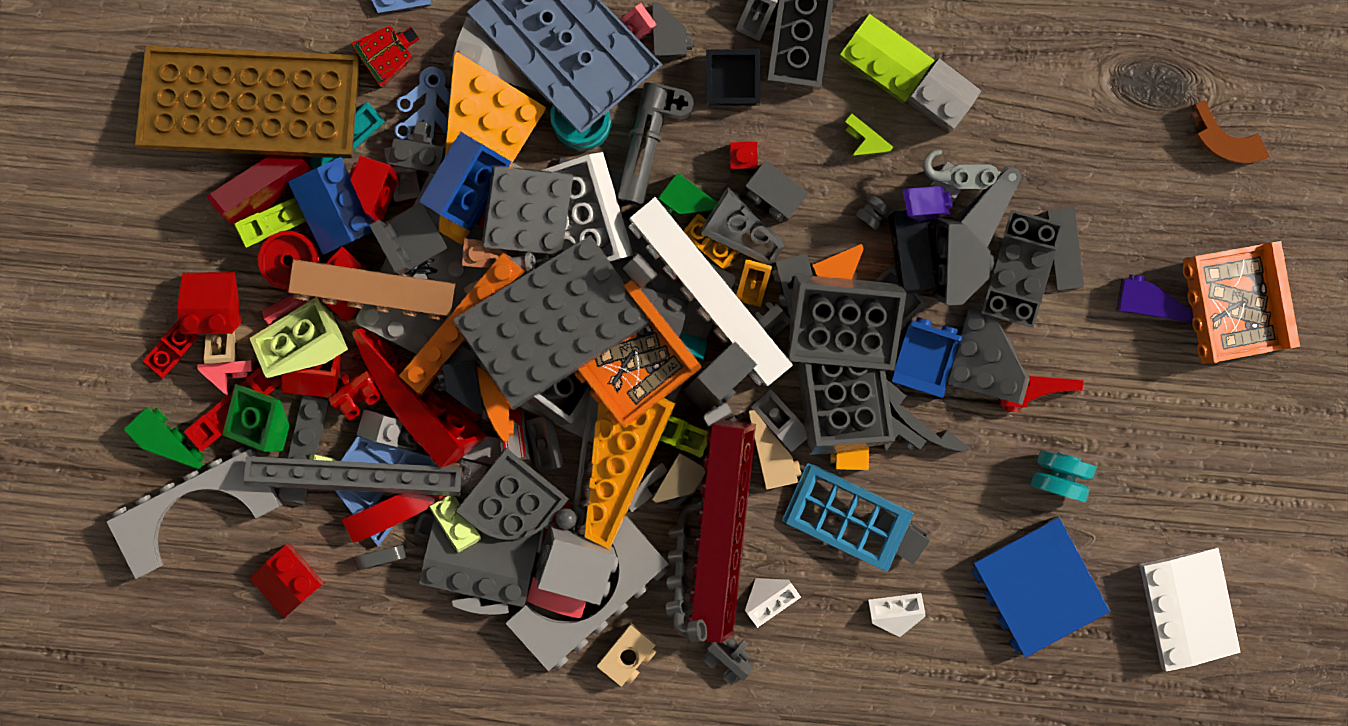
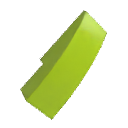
[659,415,710,460]

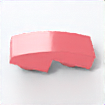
[527,577,586,618]

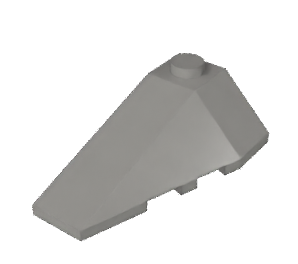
[450,17,541,94]

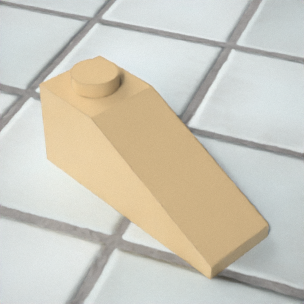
[748,410,802,490]

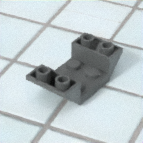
[982,209,1063,328]

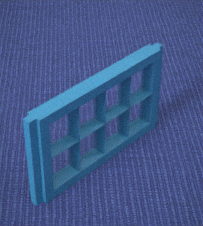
[782,463,914,572]

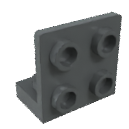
[370,202,447,275]

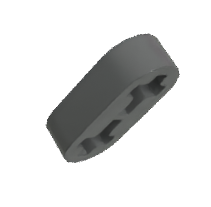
[354,544,406,570]

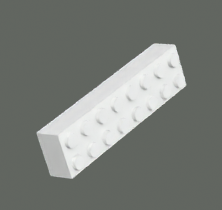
[628,197,793,386]

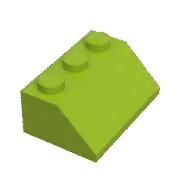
[838,14,935,104]

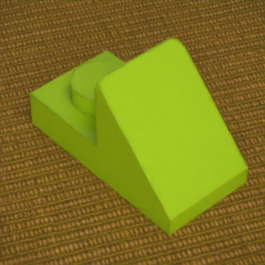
[844,114,893,157]

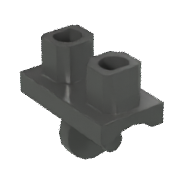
[703,638,754,685]

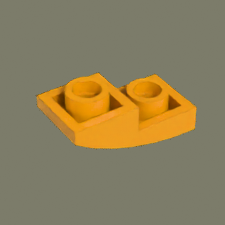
[683,213,739,270]

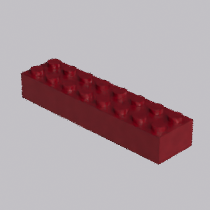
[687,420,756,643]

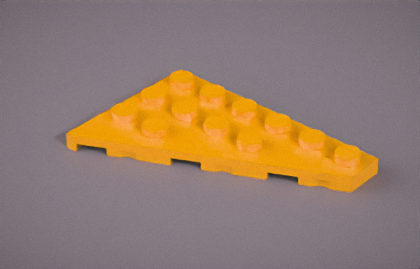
[438,52,546,245]

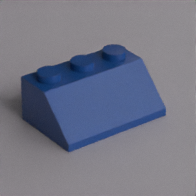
[419,131,512,231]
[287,157,373,255]

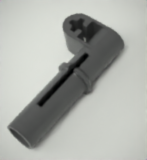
[617,82,694,206]

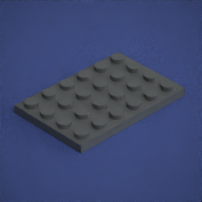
[453,235,651,410]

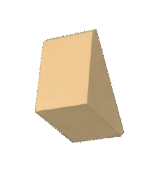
[204,331,237,364]

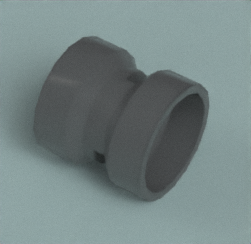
[855,194,892,231]

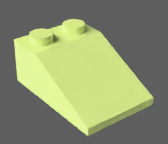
[250,297,348,378]

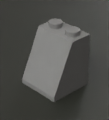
[907,59,981,133]
[534,522,619,605]

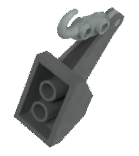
[923,150,1021,305]

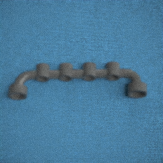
[666,494,707,643]

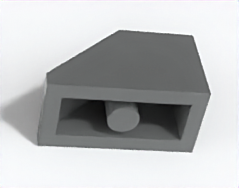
[652,2,692,58]

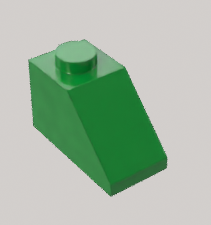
[658,173,717,216]

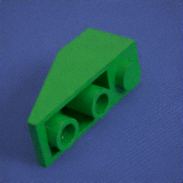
[124,407,206,469]

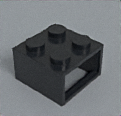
[706,49,760,106]

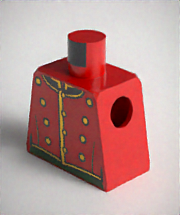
[351,25,420,88]

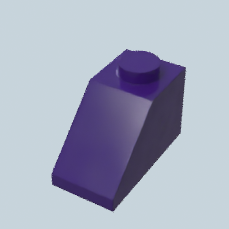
[903,186,953,222]

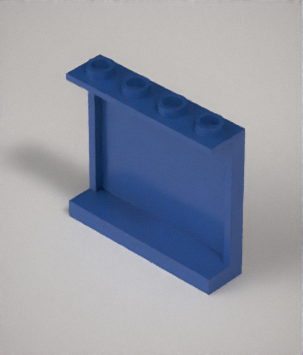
[971,516,1110,658]

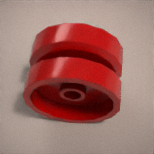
[258,231,321,290]

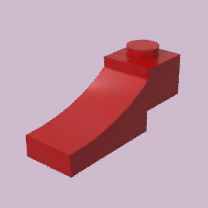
[998,376,1084,412]

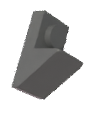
[883,417,926,451]

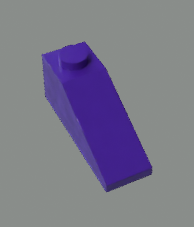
[1116,274,1194,323]

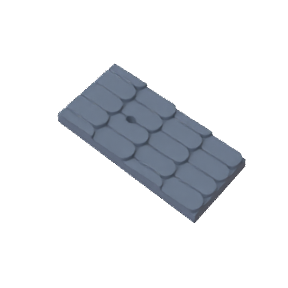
[465,0,662,134]

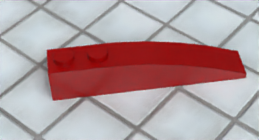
[352,327,487,468]

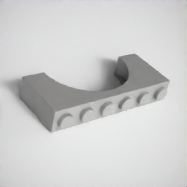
[107,446,282,579]
[506,515,669,671]

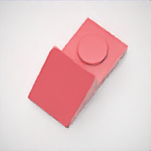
[620,3,657,41]
[197,361,255,395]

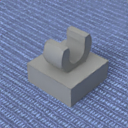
[755,302,790,339]

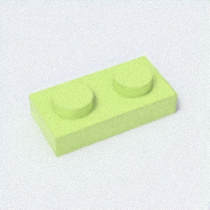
[430,496,481,553]

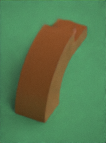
[1191,100,1270,164]

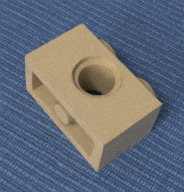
[597,623,656,687]

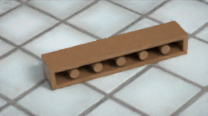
[289,259,455,320]

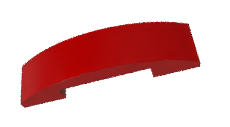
[184,366,282,452]
[342,493,447,543]

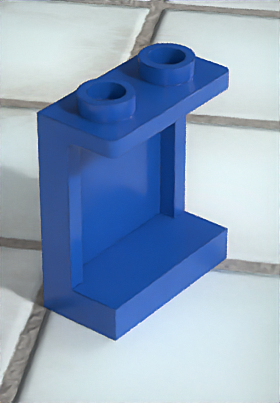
[890,317,962,398]

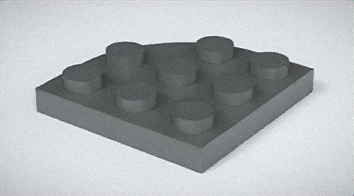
[455,448,569,540]

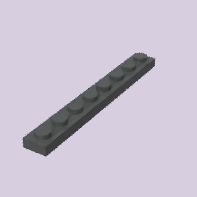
[243,456,462,496]

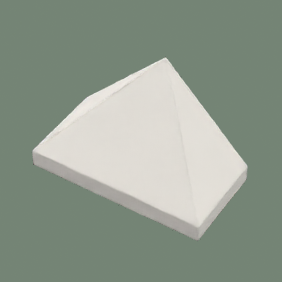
[745,578,801,628]
[868,593,925,637]

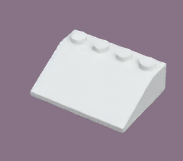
[542,152,633,263]
[1139,548,1240,672]

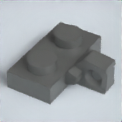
[388,121,446,174]

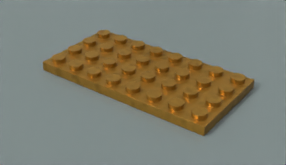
[135,46,360,159]

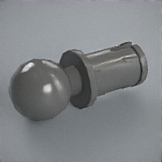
[556,506,588,529]

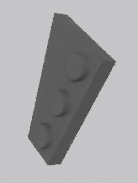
[701,187,784,266]

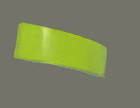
[234,197,306,248]

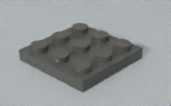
[481,165,573,255]

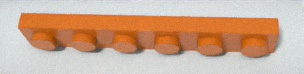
[399,253,525,394]

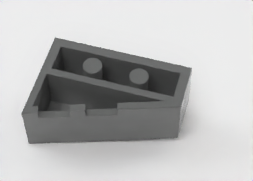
[680,341,758,416]

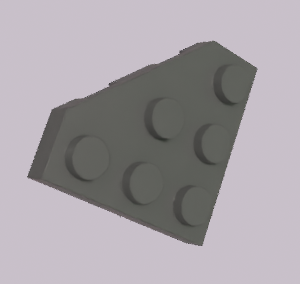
[947,307,1030,405]

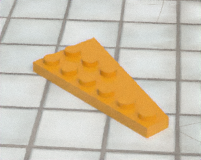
[585,398,675,549]

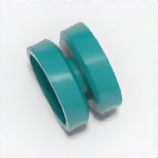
[550,105,611,152]
[1029,450,1097,503]

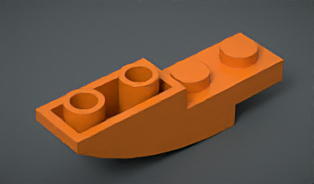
[476,359,514,441]

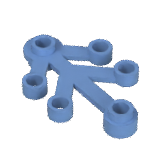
[394,67,450,145]

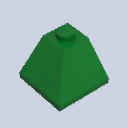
[223,384,290,452]

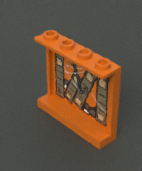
[1183,241,1300,364]
[573,280,702,428]

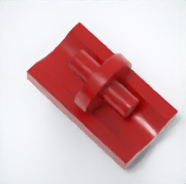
[328,371,381,420]

